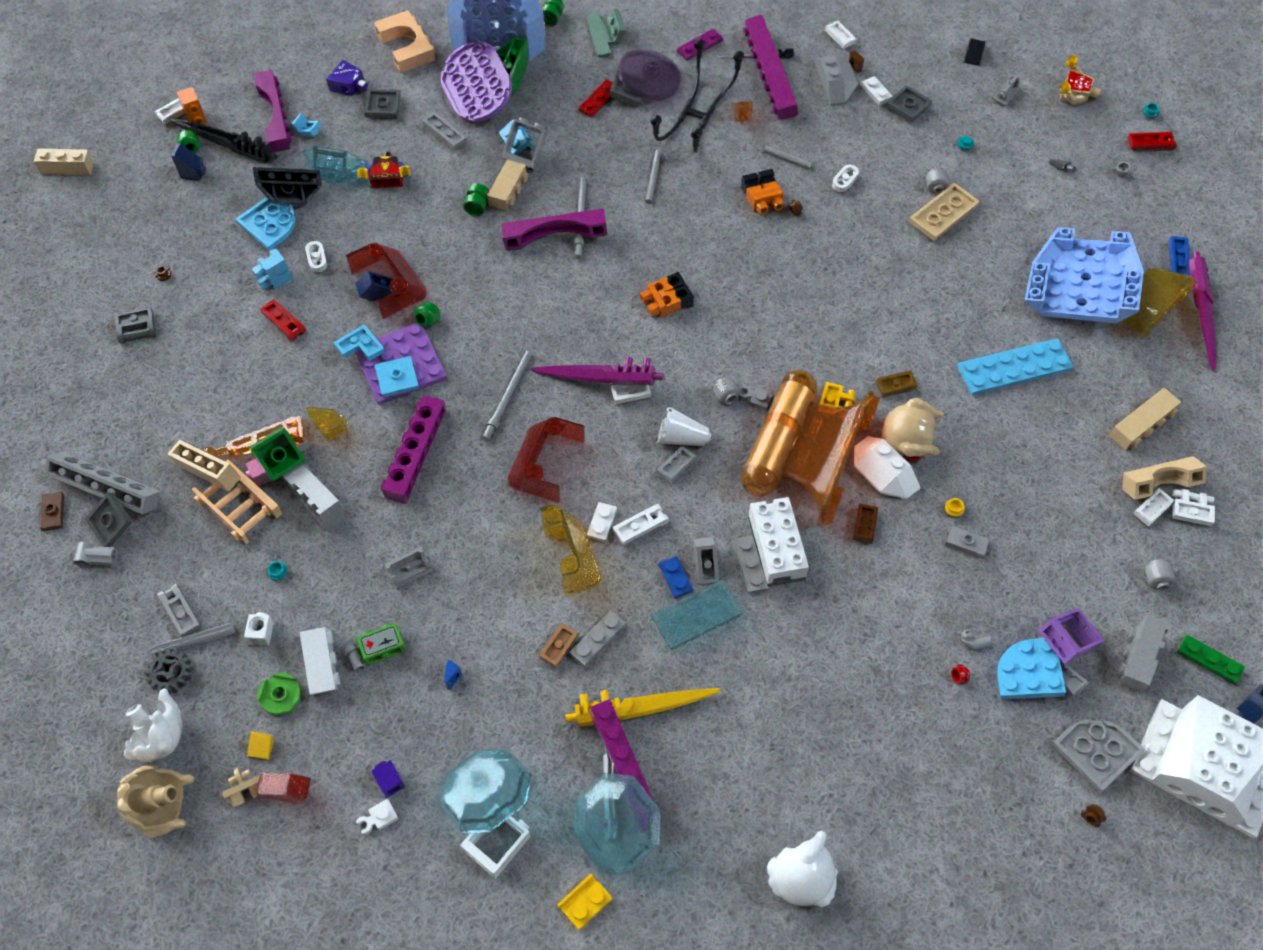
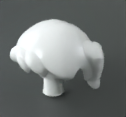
[124,689,183,762]
[767,831,838,907]

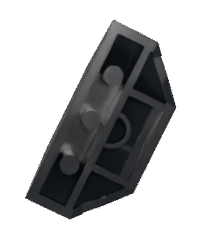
[252,167,322,205]

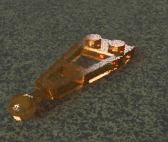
[202,416,305,457]

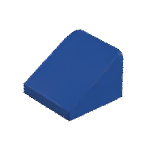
[444,659,462,690]

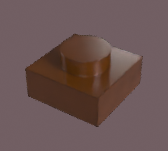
[848,50,864,73]

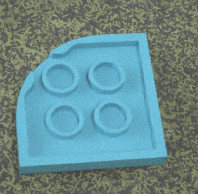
[235,197,296,251]
[997,638,1066,700]

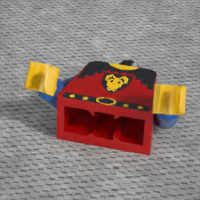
[357,151,411,188]

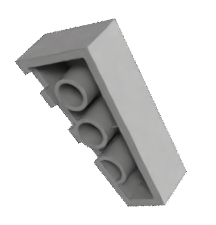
[281,463,346,532]

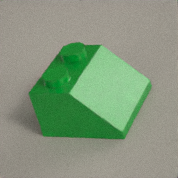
[248,427,306,481]

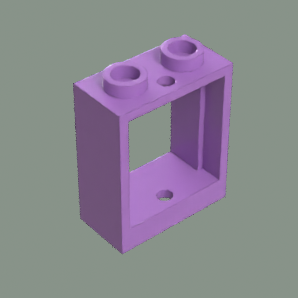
[1038,608,1105,664]

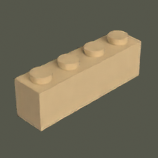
[1109,388,1181,451]
[167,440,241,492]

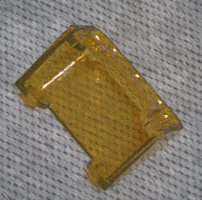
[1122,267,1197,338]
[540,504,601,597]

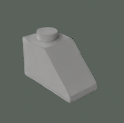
[693,537,719,585]

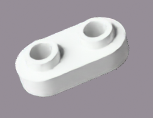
[832,165,859,192]
[305,241,327,272]

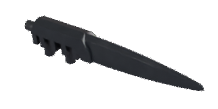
[170,118,277,163]

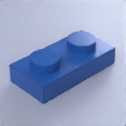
[658,556,693,599]

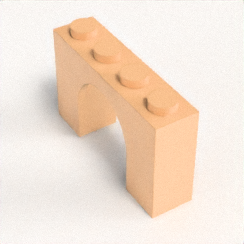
[374,10,436,73]

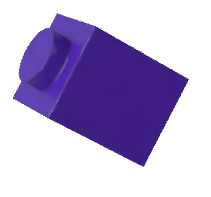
[371,760,405,798]

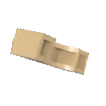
[1122,456,1207,500]

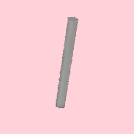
[645,150,662,204]

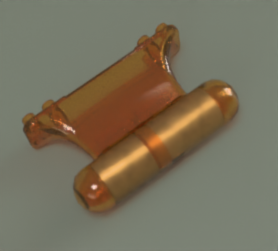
[740,370,880,525]

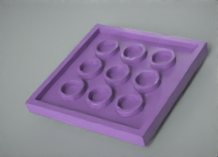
[355,323,447,405]

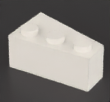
[300,627,341,695]

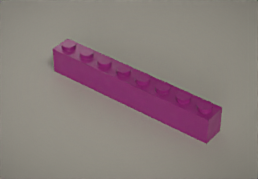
[743,14,798,120]

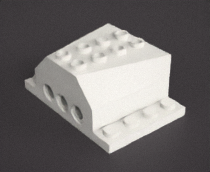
[1129,695,1263,839]

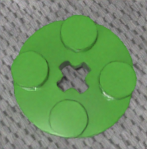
[258,673,302,716]

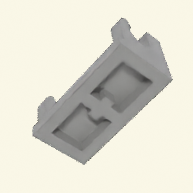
[385,547,432,589]

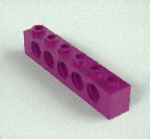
[381,395,446,504]

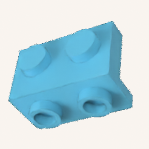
[499,120,535,156]

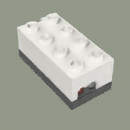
[748,497,809,587]

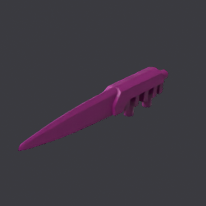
[1188,251,1216,371]
[531,357,664,386]

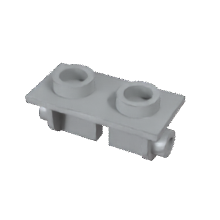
[992,75,1022,106]

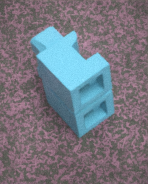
[252,248,293,290]

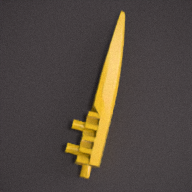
[565,688,721,727]

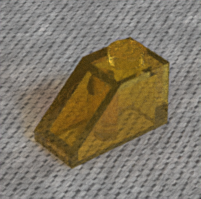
[305,407,348,443]

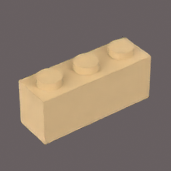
[34,149,94,176]
[487,159,528,211]

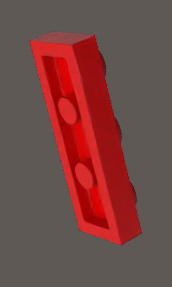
[579,79,613,118]

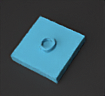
[375,356,419,398]

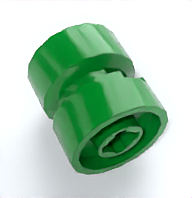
[542,0,564,26]
[463,183,489,216]

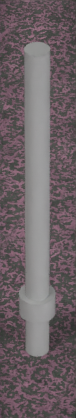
[574,177,586,259]
[482,350,532,441]

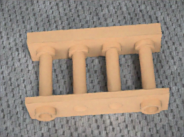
[192,460,282,544]

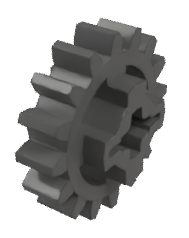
[144,648,193,694]

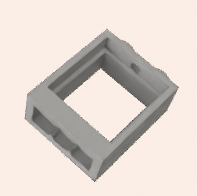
[501,117,548,170]

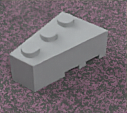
[1117,615,1172,692]

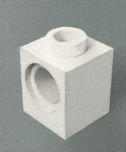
[244,613,274,646]

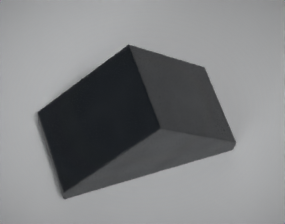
[964,38,986,66]

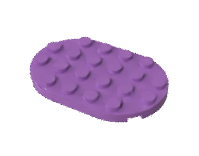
[441,41,512,122]

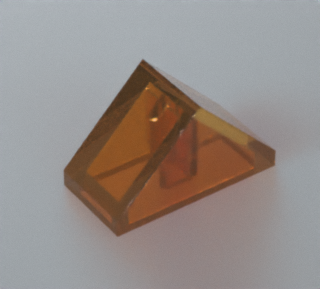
[732,101,753,122]

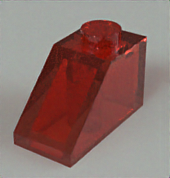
[256,773,311,804]

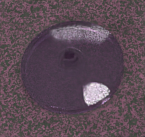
[618,49,681,100]

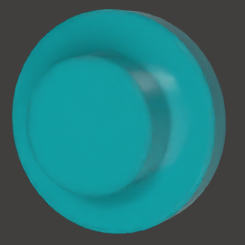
[1142,103,1160,118]
[957,136,974,151]
[267,561,288,581]

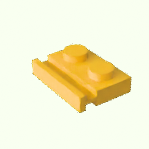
[557,874,613,931]

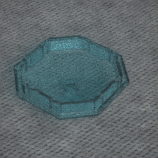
[439,749,532,833]
[572,773,661,873]

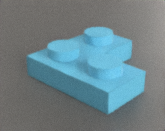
[333,324,385,361]

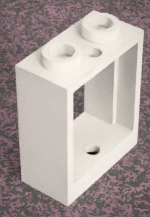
[460,804,531,879]

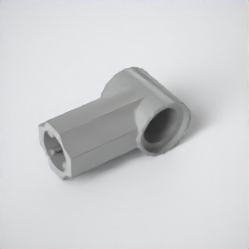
[73,542,118,568]

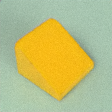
[247,732,275,760]

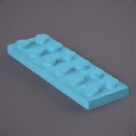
[957,338,1074,396]

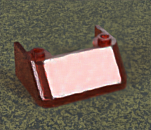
[346,243,427,320]
[508,417,585,503]

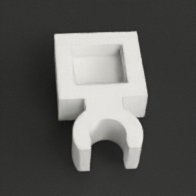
[356,799,398,835]

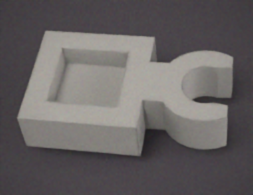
[739,385,773,411]

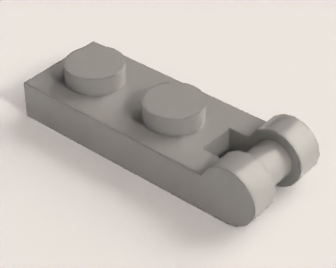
[157,583,201,637]

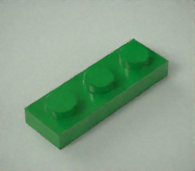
[1176,634,1245,685]

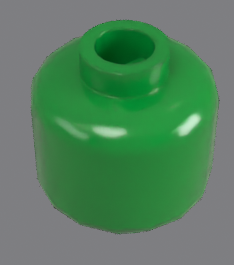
[176,130,200,153]
[414,302,440,328]

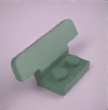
[586,8,626,57]

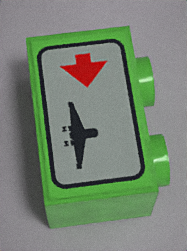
[357,623,406,666]

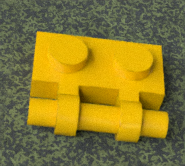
[816,381,856,424]

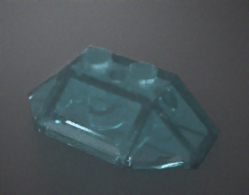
[303,146,369,184]

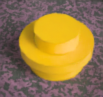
[945,498,965,517]

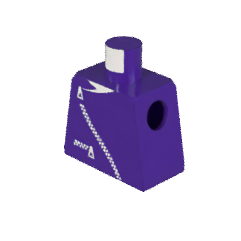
[326,60,368,96]

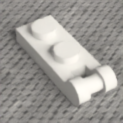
[613,504,670,545]

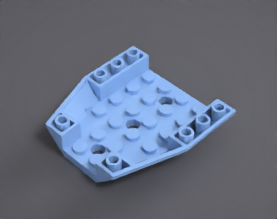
[447,0,546,61]
[1025,227,1144,323]

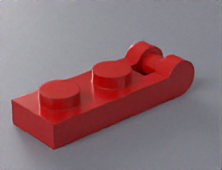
[1127,132,1177,150]
[260,299,307,342]

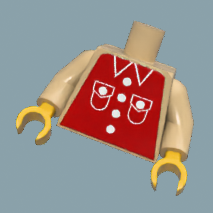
[1060,55,1101,105]

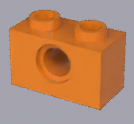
[176,87,207,124]

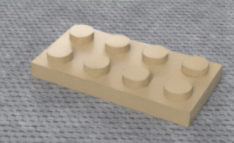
[908,183,980,241]

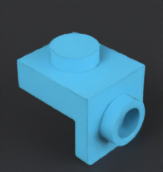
[292,114,322,137]

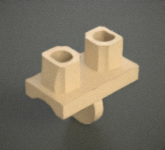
[222,767,265,808]

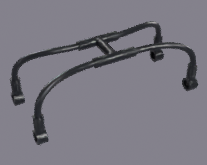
[650,39,744,153]

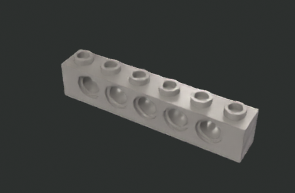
[44,452,160,515]

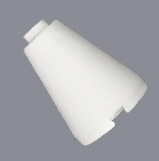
[657,407,711,446]

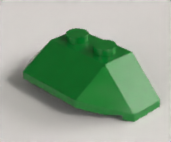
[496,37,528,94]

